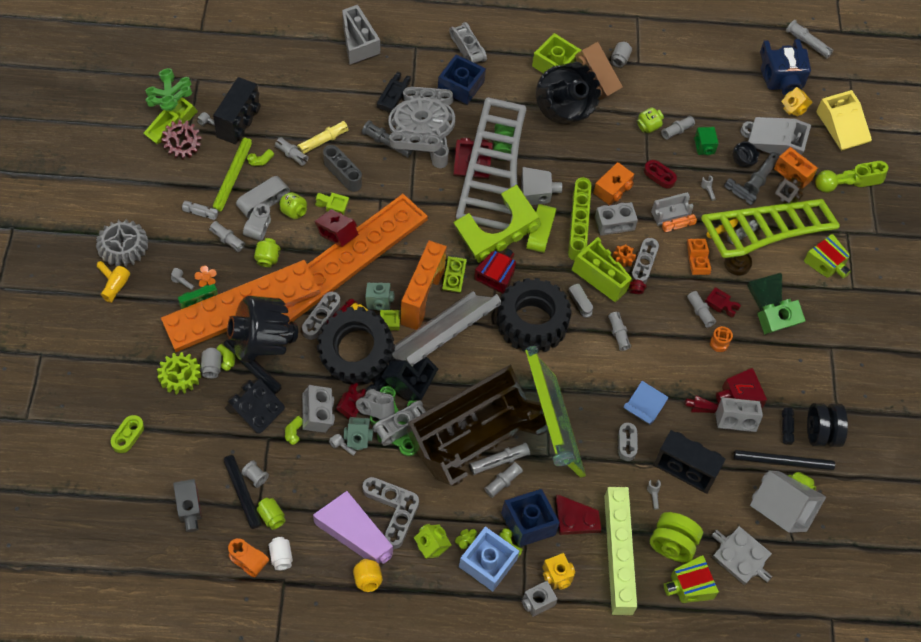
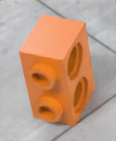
[774,147,818,188]

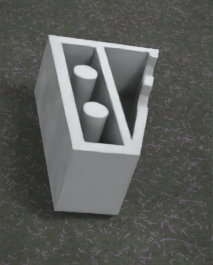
[342,5,380,65]

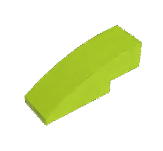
[143,97,198,144]

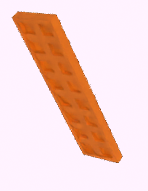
[161,260,320,352]

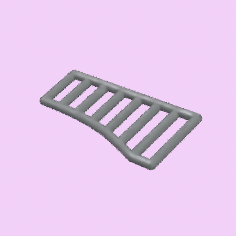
[456,97,527,230]

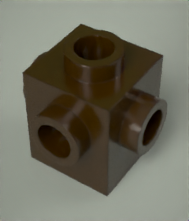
[775,178,804,204]

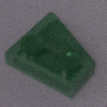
[747,273,782,311]

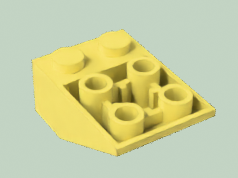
[816,90,872,151]

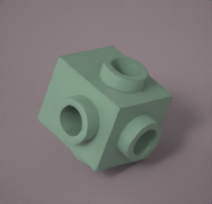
[365,283,395,310]
[344,417,373,450]

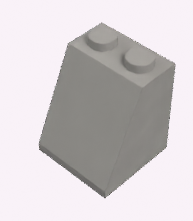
[750,470,826,533]

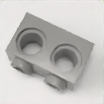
[594,202,638,236]
[302,385,335,433]
[715,397,763,432]

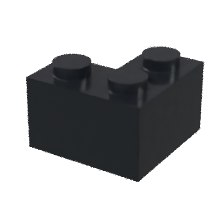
[382,357,438,401]

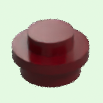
[629,279,647,294]

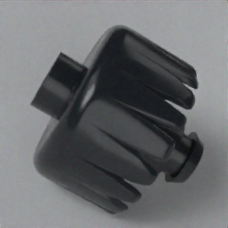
[536,62,601,124]
[227,296,298,363]

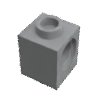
[522,581,557,617]

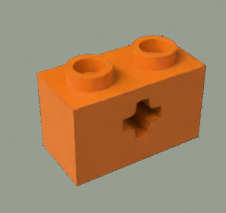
[593,162,634,205]

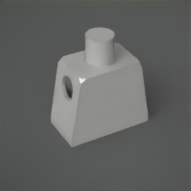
[521,167,562,205]

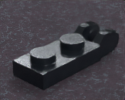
[377,71,411,113]

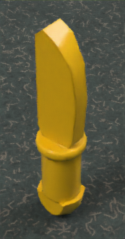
[706,218,739,238]

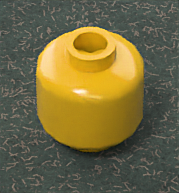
[353,559,383,592]

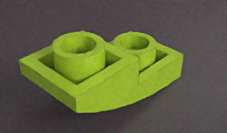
[442,256,467,293]

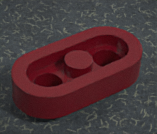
[644,160,677,188]

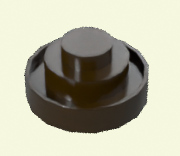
[724,254,752,276]

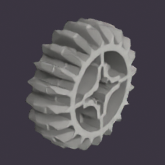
[96,219,148,267]

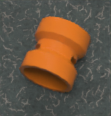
[710,326,733,352]

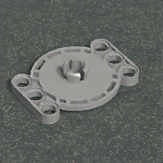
[388,87,455,152]

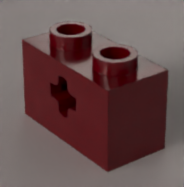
[314,209,359,247]

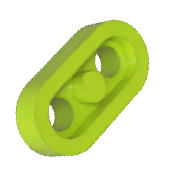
[111,415,144,453]

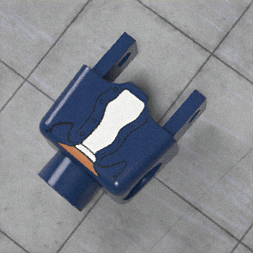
[760,39,811,96]

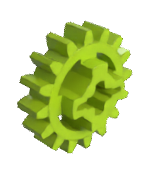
[157,352,201,394]

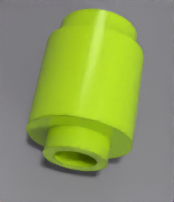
[257,498,286,530]

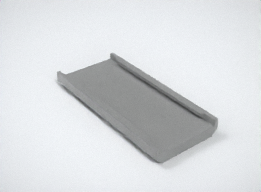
[392,291,501,366]

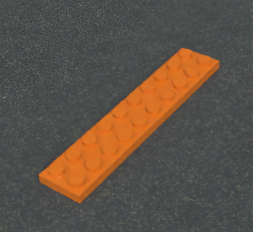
[281,194,428,323]

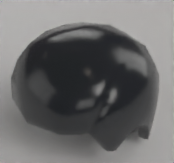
[732,141,760,168]

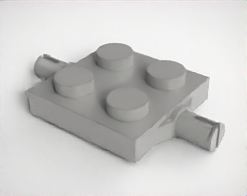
[712,526,772,585]

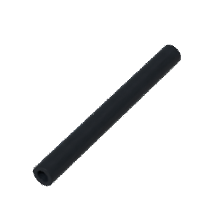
[734,450,835,471]

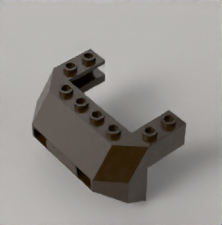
[407,364,548,486]

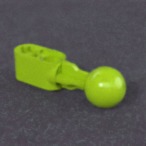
[815,161,888,193]

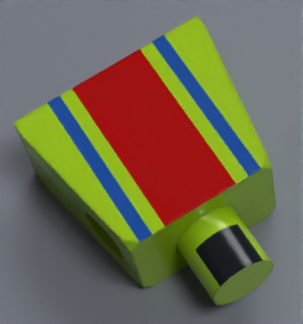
[804,234,851,279]
[664,555,719,603]

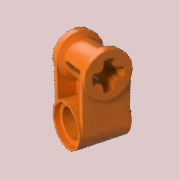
[228,538,269,578]

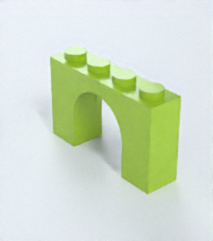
[454,184,541,263]

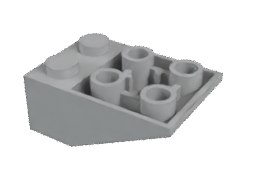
[748,117,811,156]

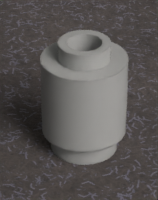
[611,42,632,68]
[201,348,222,379]

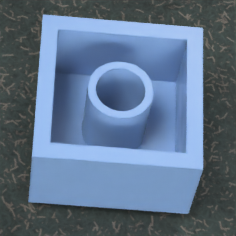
[459,527,520,591]

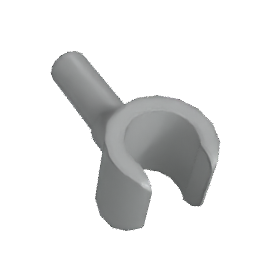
[197,112,215,126]
[701,176,716,201]
[171,268,195,290]
[329,434,356,456]
[647,480,661,510]

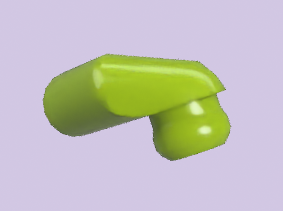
[247,149,274,166]
[285,416,303,445]

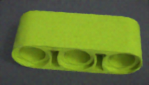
[526,204,556,253]

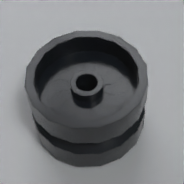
[807,403,848,447]

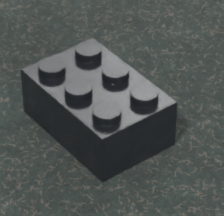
[213,77,261,145]
[653,430,726,494]

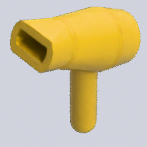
[97,261,130,303]

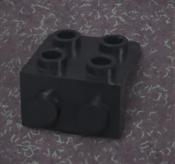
[225,378,285,434]

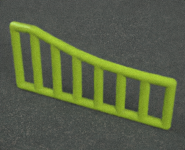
[701,199,840,258]

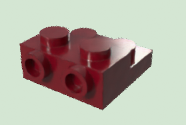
[453,138,492,179]

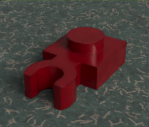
[705,287,741,318]
[336,383,366,419]

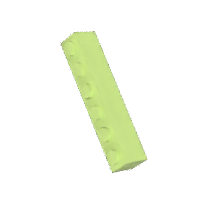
[604,487,637,615]

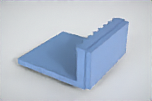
[624,381,669,425]

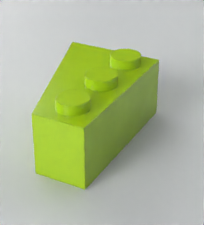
[572,237,632,302]

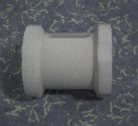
[241,460,269,488]

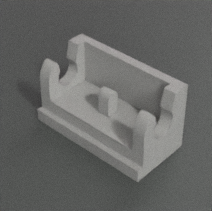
[651,192,693,226]

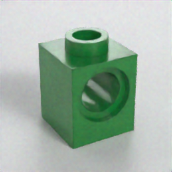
[694,127,719,155]

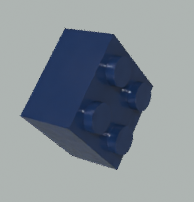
[438,54,486,105]
[501,489,560,548]

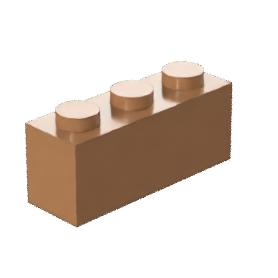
[575,42,623,100]

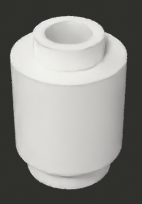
[268,537,293,570]

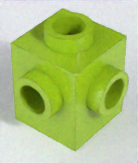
[414,524,452,559]

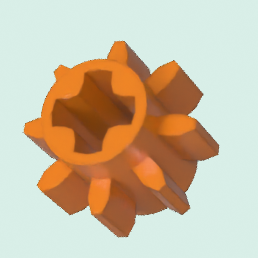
[612,244,636,268]

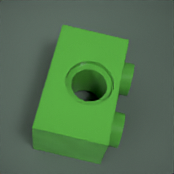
[757,299,805,335]

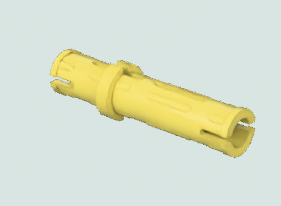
[297,121,349,154]

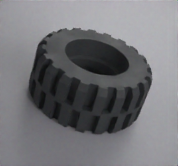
[497,278,572,353]
[317,306,395,385]

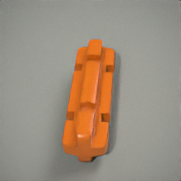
[662,214,697,232]

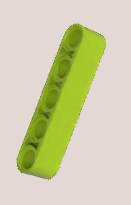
[568,177,591,261]

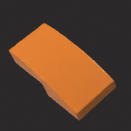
[687,239,711,275]

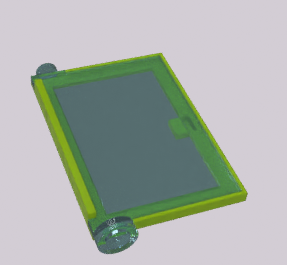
[525,346,586,478]

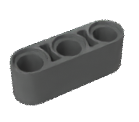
[323,145,362,192]

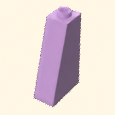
[313,491,393,564]

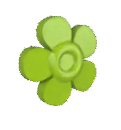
[455,529,478,549]

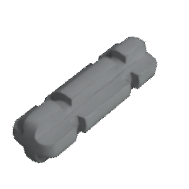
[182,201,218,220]
[727,220,758,244]

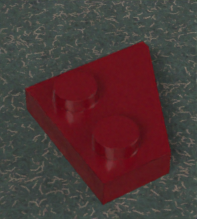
[555,495,601,535]

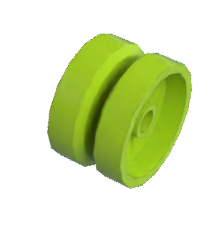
[650,512,703,562]

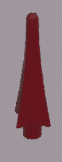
[685,395,718,413]

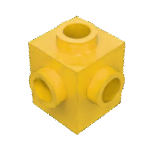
[781,87,813,117]
[542,553,575,590]

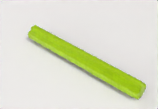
[213,137,252,212]

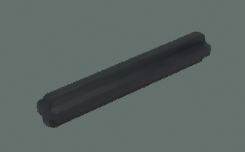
[224,339,282,394]
[224,455,261,529]

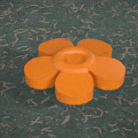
[194,266,217,287]

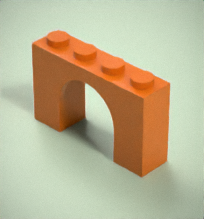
[400,240,447,330]

